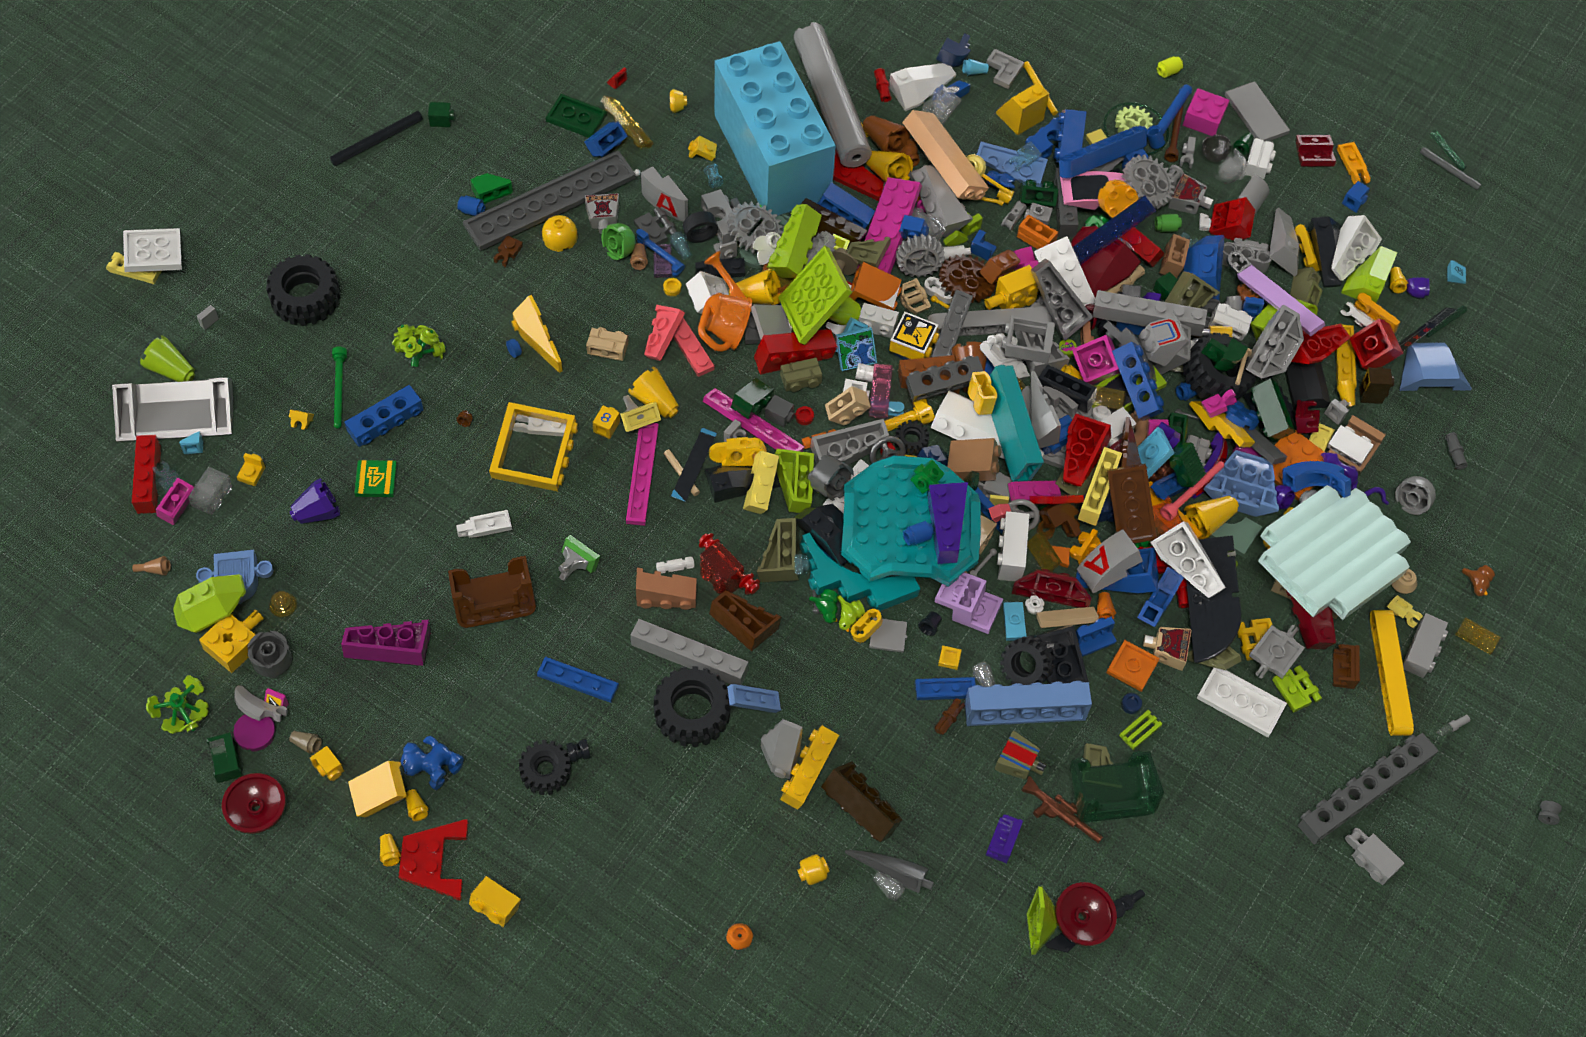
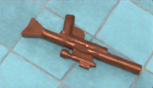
[1022,776,1103,843]

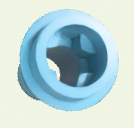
[962,59,988,76]

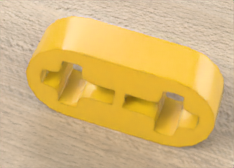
[851,609,883,642]

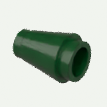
[1233,133,1254,156]

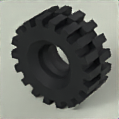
[519,740,571,795]

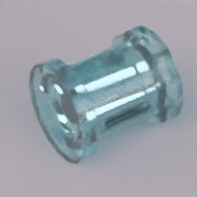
[704,164,723,188]

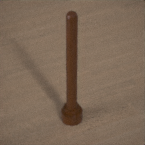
[1164,104,1184,162]

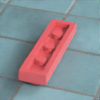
[673,318,714,377]

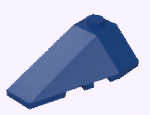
[1076,547,1159,593]

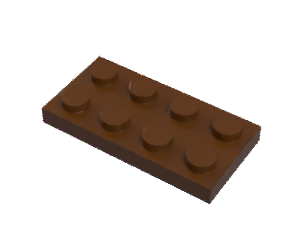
[1107,464,1157,543]

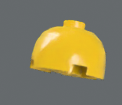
[542,215,578,252]

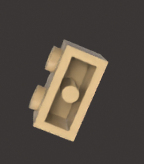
[825,386,871,425]

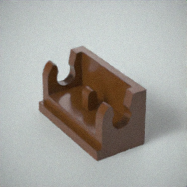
[1333,644,1360,689]

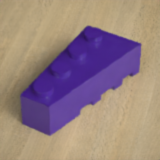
[928,482,968,564]

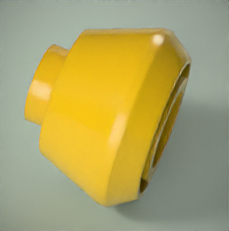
[670,89,687,113]

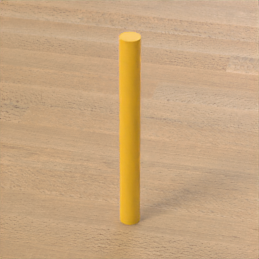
[1024,61,1058,115]

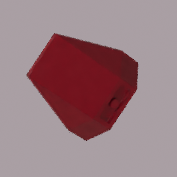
[1071,226,1141,299]

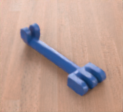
[636,229,685,277]

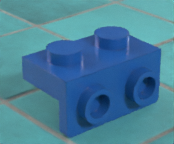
[1076,617,1117,656]

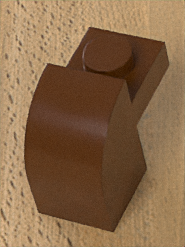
[1039,503,1082,537]

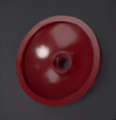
[222,773,286,834]
[1055,882,1117,946]

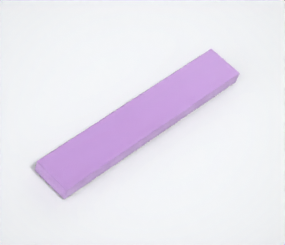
[1238,265,1325,336]

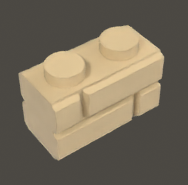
[587,327,628,361]

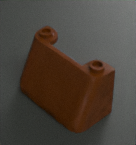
[448,556,536,628]

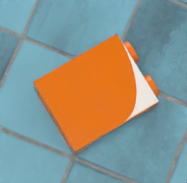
[849,262,902,311]

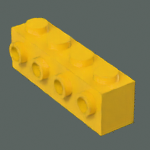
[780,725,839,810]

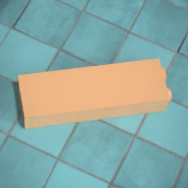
[902,110,989,200]

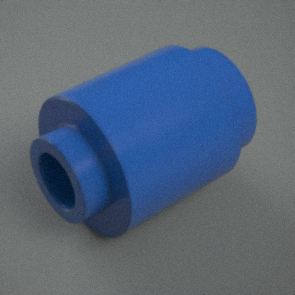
[457,195,485,216]
[903,521,934,546]

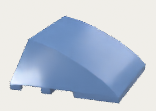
[1399,343,1472,391]
[1204,450,1279,517]

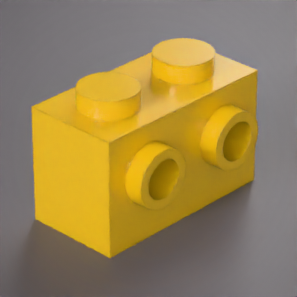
[469,876,521,927]

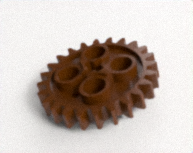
[938,254,997,303]

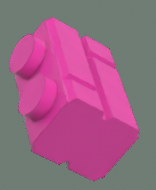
[156,478,195,525]

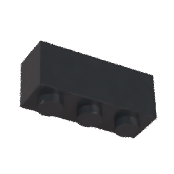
[1038,365,1097,413]

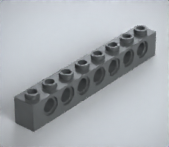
[1298,733,1439,845]

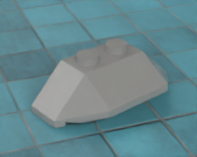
[1245,305,1304,379]

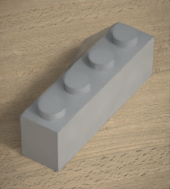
[913,165,973,237]

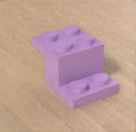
[935,572,1003,634]

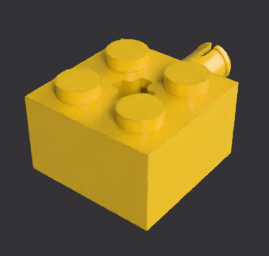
[984,265,1039,310]
[199,610,264,673]

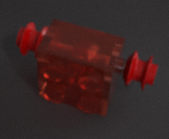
[699,533,760,595]

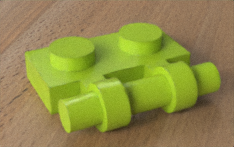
[1272,665,1322,713]

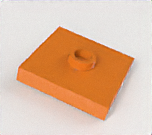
[1106,640,1160,692]

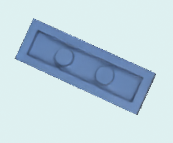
[727,684,781,713]

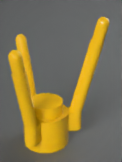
[979,174,1014,206]

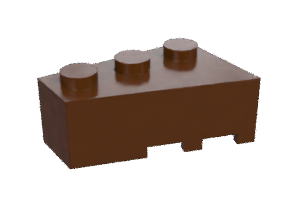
[709,590,782,652]

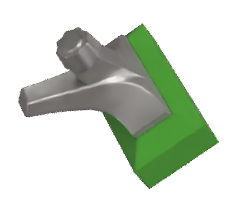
[559,535,600,581]

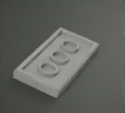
[1225,81,1290,142]

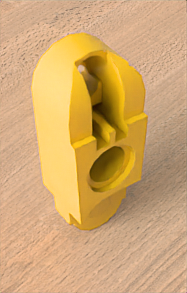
[709,437,767,466]

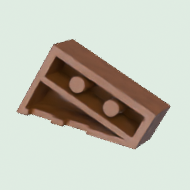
[898,355,960,395]

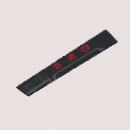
[1399,307,1457,351]

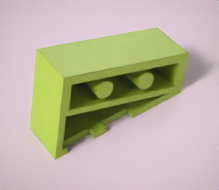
[775,449,814,513]

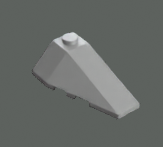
[1269,208,1299,276]
[1030,371,1061,448]

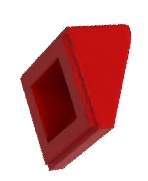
[607,67,627,89]

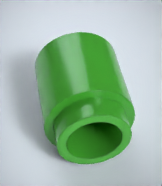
[1155,214,1182,232]

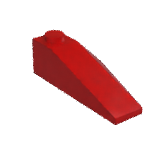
[1291,324,1351,364]
[1063,414,1112,487]

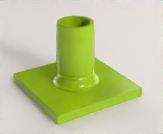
[778,245,861,345]

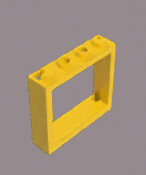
[489,402,578,492]

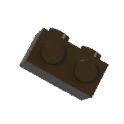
[1359,367,1394,404]

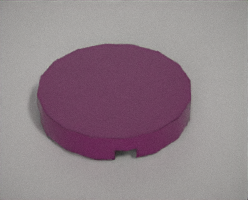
[233,714,276,751]

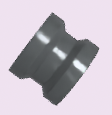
[1538,801,1562,825]

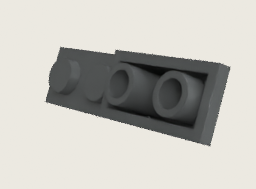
[1103,321,1157,382]

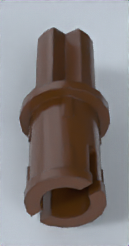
[935,698,965,735]

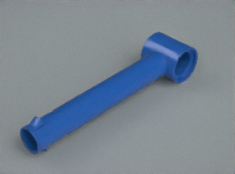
[1147,85,1192,149]

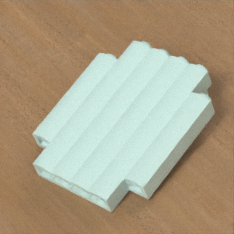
[1258,485,1411,620]

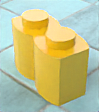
[968,371,997,415]

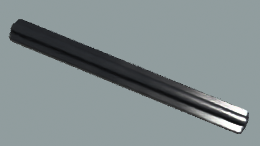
[330,111,423,166]

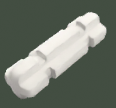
[656,557,694,574]

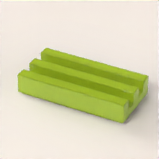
[1119,710,1162,750]

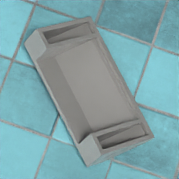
[112,378,233,441]

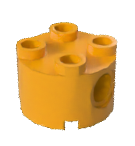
[1098,179,1139,220]

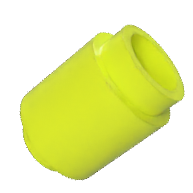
[1157,56,1183,78]

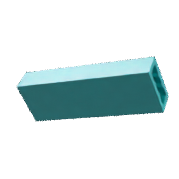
[990,365,1044,482]

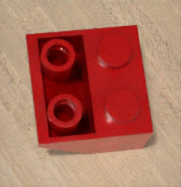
[1209,197,1255,241]

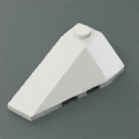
[1151,521,1226,598]

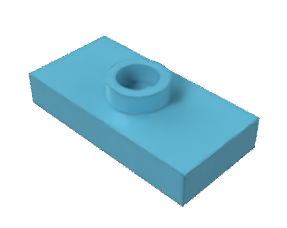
[1003,602,1026,641]

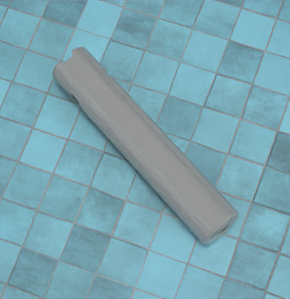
[794,22,872,168]

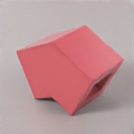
[988,504,1011,522]

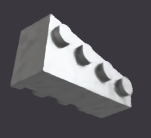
[1031,259,1093,340]

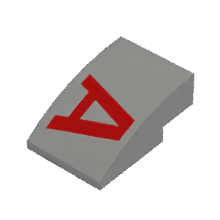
[641,167,688,222]
[1077,529,1143,593]

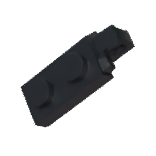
[695,258,745,278]

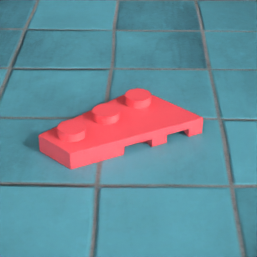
[644,305,685,361]

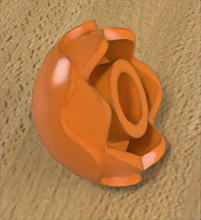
[726,923,753,950]

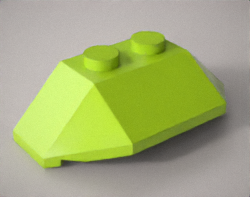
[173,574,246,633]

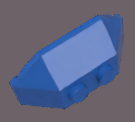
[1184,235,1224,300]

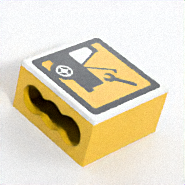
[889,312,940,359]

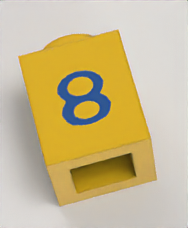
[592,405,620,439]

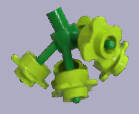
[392,324,445,367]

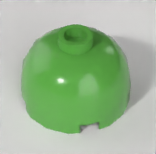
[601,223,636,260]

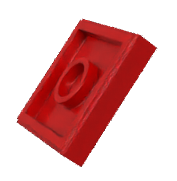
[1029,495,1084,504]

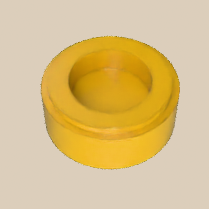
[663,278,681,296]

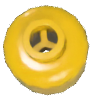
[797,854,830,885]

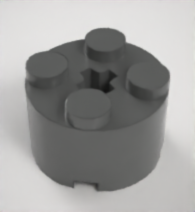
[808,455,854,501]
[248,631,293,678]

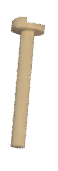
[1235,348,1252,385]

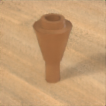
[132,556,171,576]

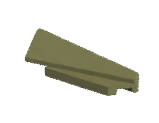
[1290,267,1323,331]

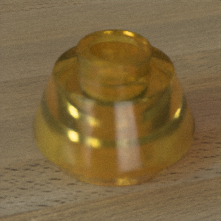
[269,591,297,617]

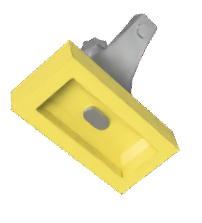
[621,395,661,432]

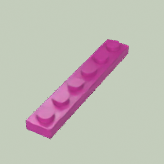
[703,388,804,452]
[626,423,659,526]

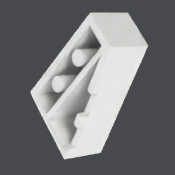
[997,511,1029,581]

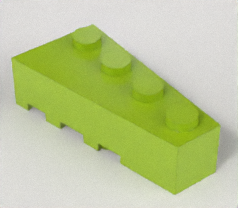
[767,204,822,278]

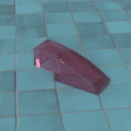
[869,364,893,418]

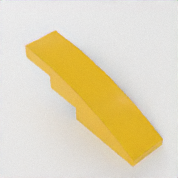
[1189,401,1255,447]

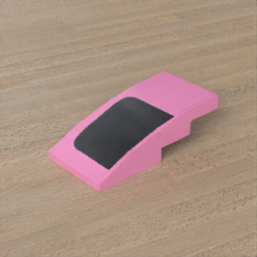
[1060,171,1125,210]

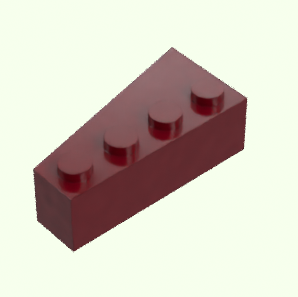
[1285,589,1336,649]

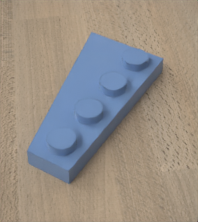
[977,142,1048,183]

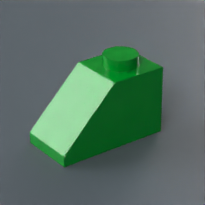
[470,173,513,204]

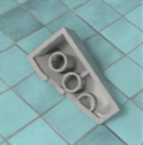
[761,719,802,779]

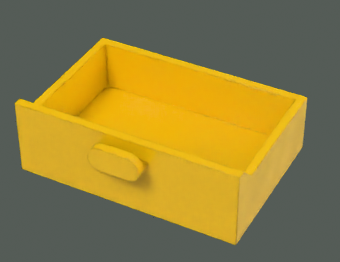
[348,761,407,817]

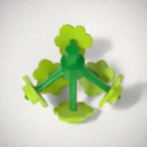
[146,675,208,734]

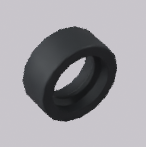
[682,211,718,243]

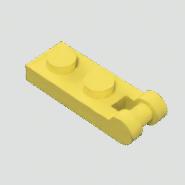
[106,252,161,284]

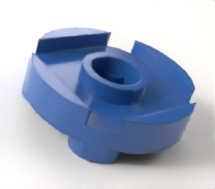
[1223,401,1259,430]

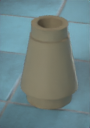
[289,731,322,754]

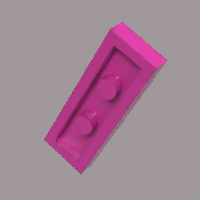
[1008,481,1061,501]

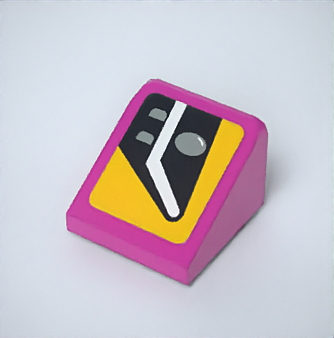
[265,689,289,716]

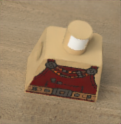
[1143,627,1191,671]

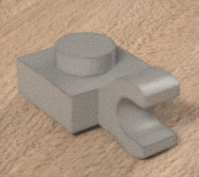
[1179,137,1196,168]

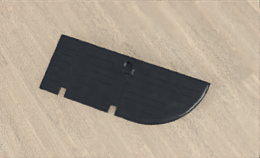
[1186,535,1242,663]

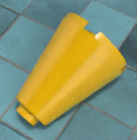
[866,151,913,182]
[729,269,781,305]
[628,367,679,418]
[1184,496,1239,539]

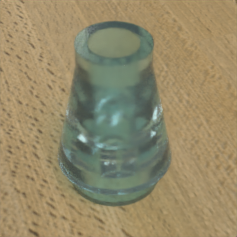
[669,232,691,259]

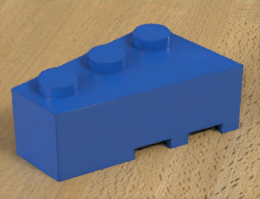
[817,182,875,229]

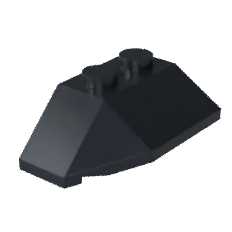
[794,504,848,567]

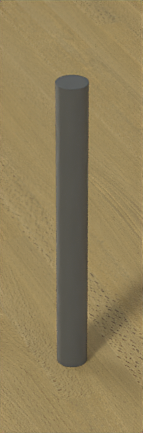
[1420,147,1482,190]

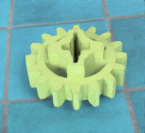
[1115,105,1153,133]

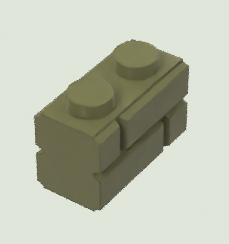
[780,358,822,392]

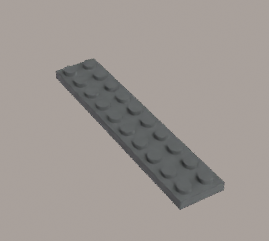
[463,150,636,251]

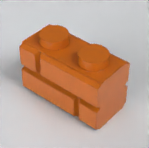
[1017,215,1059,249]

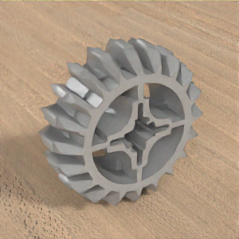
[896,234,945,278]

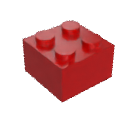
[1350,318,1404,370]

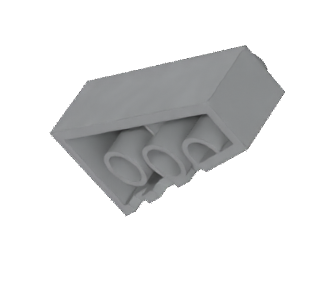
[810,419,889,465]

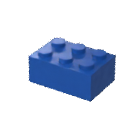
[1054,109,1087,163]

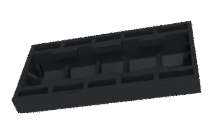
[1285,362,1331,410]

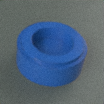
[506,339,522,358]

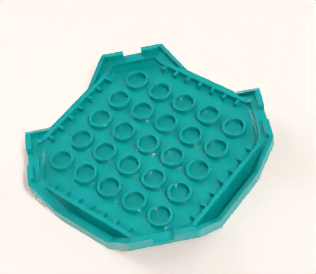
[841,456,981,587]

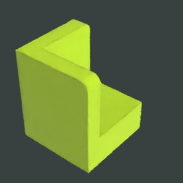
[960,213,983,236]

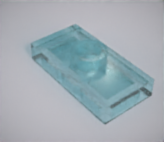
[794,554,809,575]

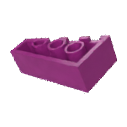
[341,620,431,666]

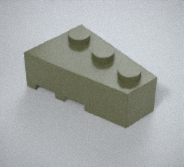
[1165,271,1220,308]
[757,518,799,582]

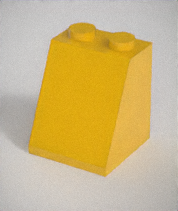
[996,82,1049,135]

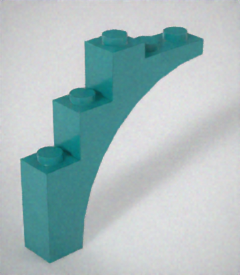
[800,533,920,611]

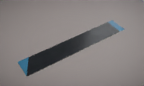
[671,428,717,502]

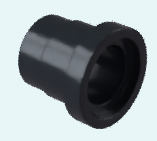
[918,611,942,636]

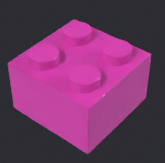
[1182,88,1229,137]
[1072,335,1120,385]

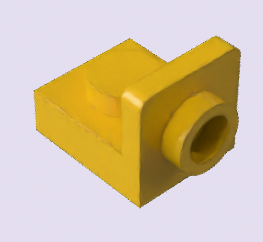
[237,453,265,486]

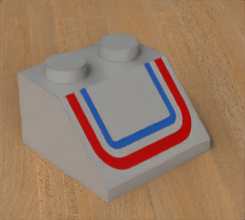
[1138,316,1188,367]

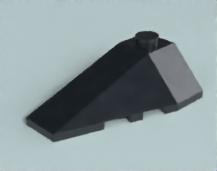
[1307,216,1342,288]
[704,465,781,503]

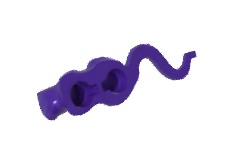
[1321,452,1389,505]

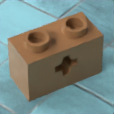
[1159,234,1190,278]

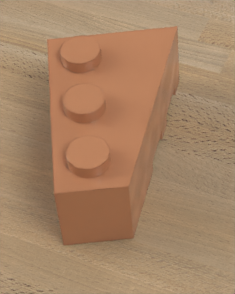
[636,568,697,610]

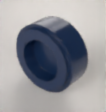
[1121,693,1142,714]

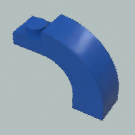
[1283,461,1351,498]
[1137,567,1184,627]

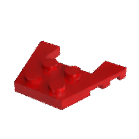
[399,819,469,900]

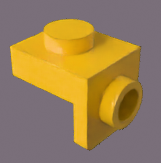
[688,136,717,161]

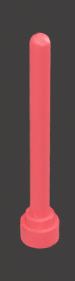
[1160,461,1224,521]

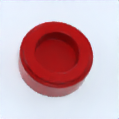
[795,406,814,425]

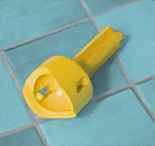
[884,399,935,431]

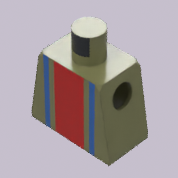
[995,731,1047,779]

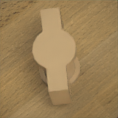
[900,278,931,315]

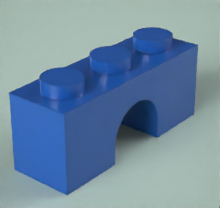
[1024,117,1061,159]

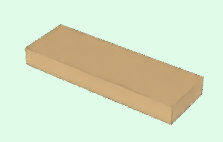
[1037,607,1099,628]

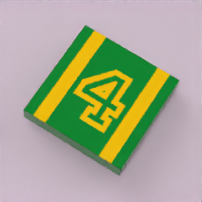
[354,460,397,497]

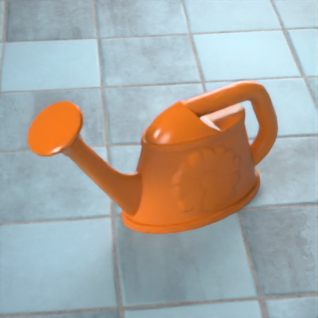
[698,251,752,352]

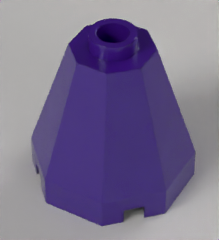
[289,478,340,524]

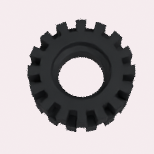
[895,420,929,456]

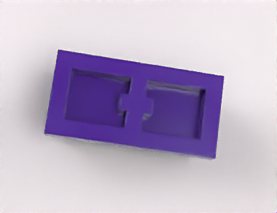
[986,815,1023,864]

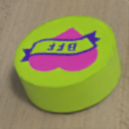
[1059,339,1077,358]

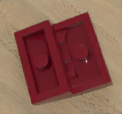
[1296,135,1336,166]

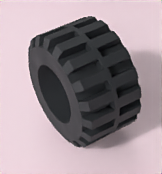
[1000,636,1055,685]

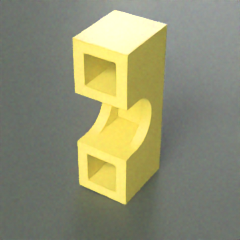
[743,451,779,514]

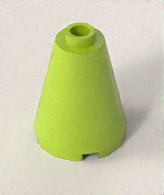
[140,335,195,382]

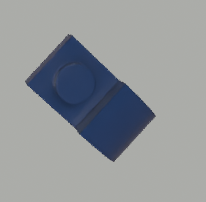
[936,33,971,66]

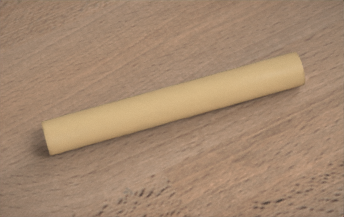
[664,449,700,496]

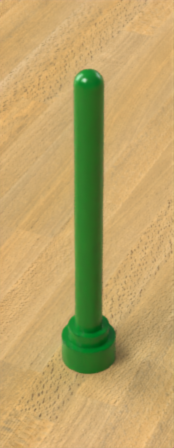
[332,347,347,429]

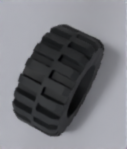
[266,254,340,326]
[1183,333,1257,401]
[654,666,731,747]

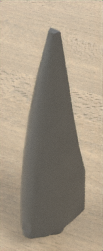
[845,849,934,893]

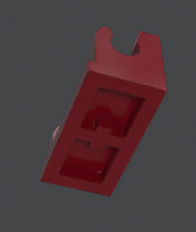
[1296,400,1320,433]

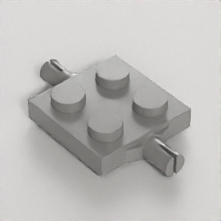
[1249,625,1305,679]

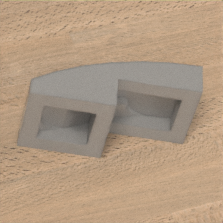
[1043,386,1078,418]

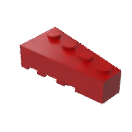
[754,329,837,375]

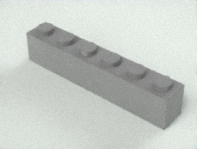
[1092,290,1207,336]
[631,619,748,685]

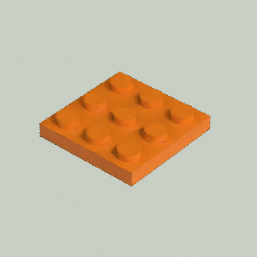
[1263,430,1324,501]

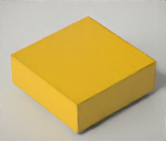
[938,645,962,670]

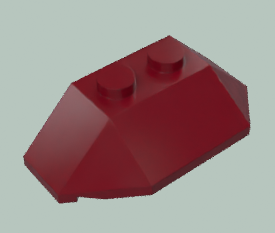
[1012,569,1091,608]

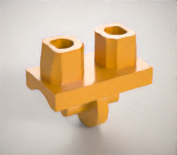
[1069,529,1101,565]

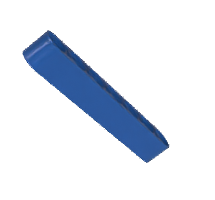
[1059,126,1147,178]

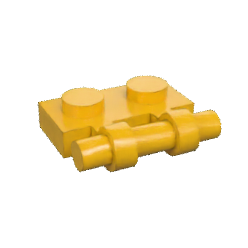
[1237,618,1272,661]

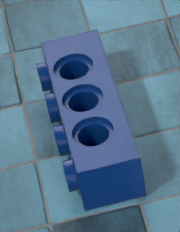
[1112,342,1164,421]
[345,385,423,447]

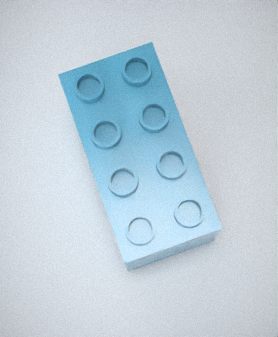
[715,41,836,216]

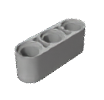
[1222,242,1272,273]

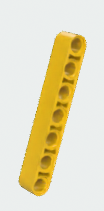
[1370,610,1414,736]

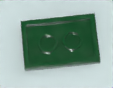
[545,94,607,138]

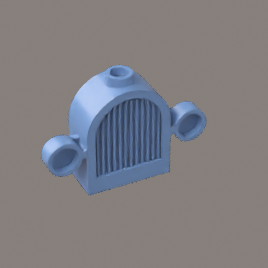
[196,550,274,604]

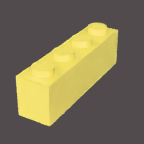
[1078,447,1122,526]

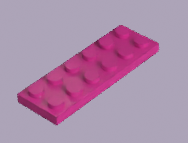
[855,177,922,274]

